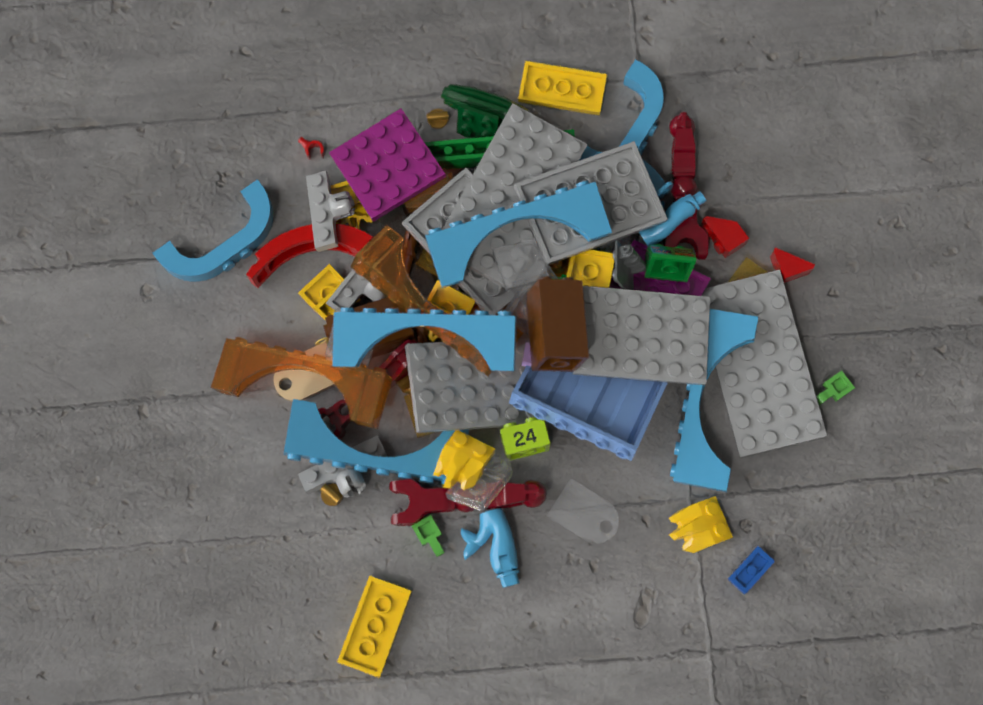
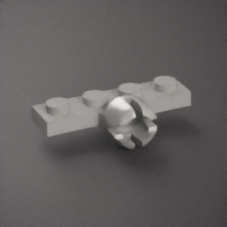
[306,171,355,252]
[326,235,397,312]
[298,436,387,498]

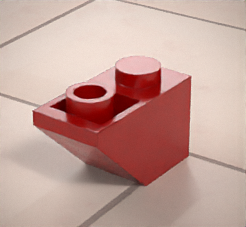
[701,216,749,258]

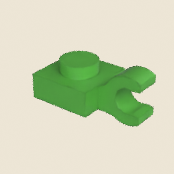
[816,371,855,405]
[412,515,444,557]

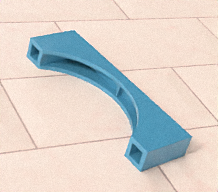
[425,180,612,289]
[333,308,517,371]
[670,309,758,493]
[283,399,469,487]

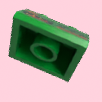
[644,244,696,282]

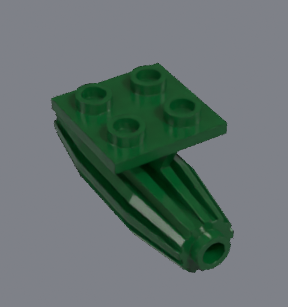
[441,84,529,138]

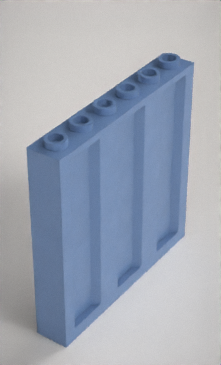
[509,365,668,461]

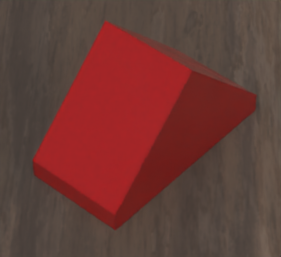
[770,247,815,283]

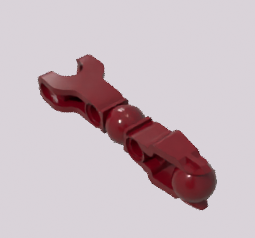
[663,112,708,260]
[318,340,417,440]
[389,479,547,526]

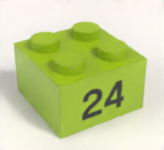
[500,417,550,462]

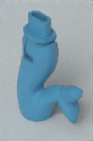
[639,191,707,246]
[461,508,520,588]

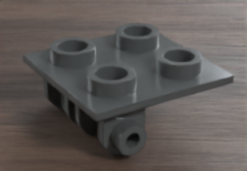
[613,241,646,290]

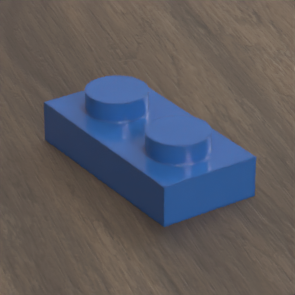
[727,546,775,595]

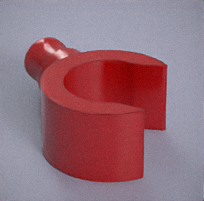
[298,137,325,160]

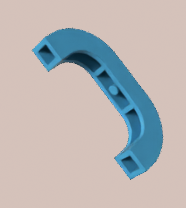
[579,59,663,161]
[153,179,273,282]

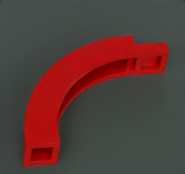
[246,223,375,288]

